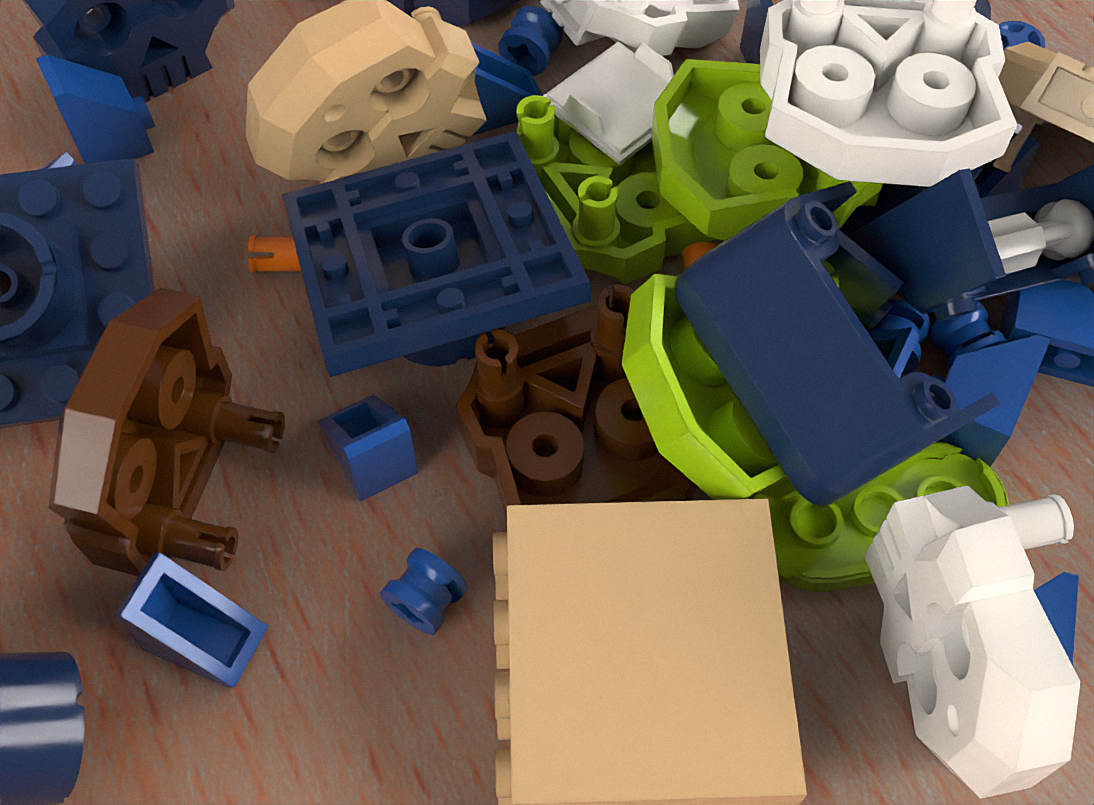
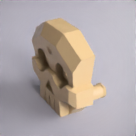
[246,0,487,184]
[989,42,1094,173]

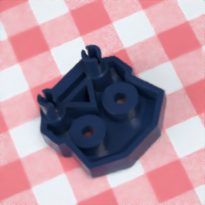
[22,0,235,103]

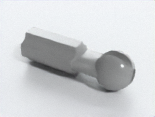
[988,199,1094,274]

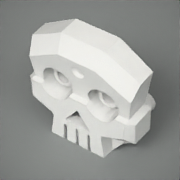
[540,0,740,56]
[760,0,1017,187]
[864,486,1081,799]

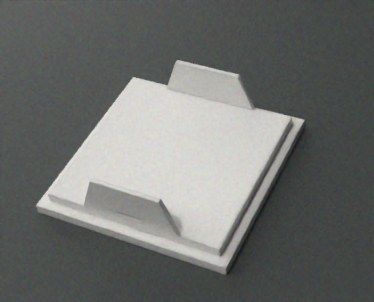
[543,42,674,165]

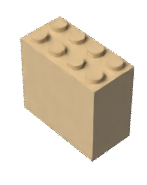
[493,499,807,805]

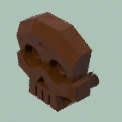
[456,284,698,519]
[48,288,285,577]

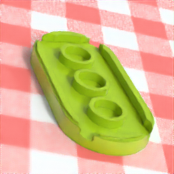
[754,442,1009,592]

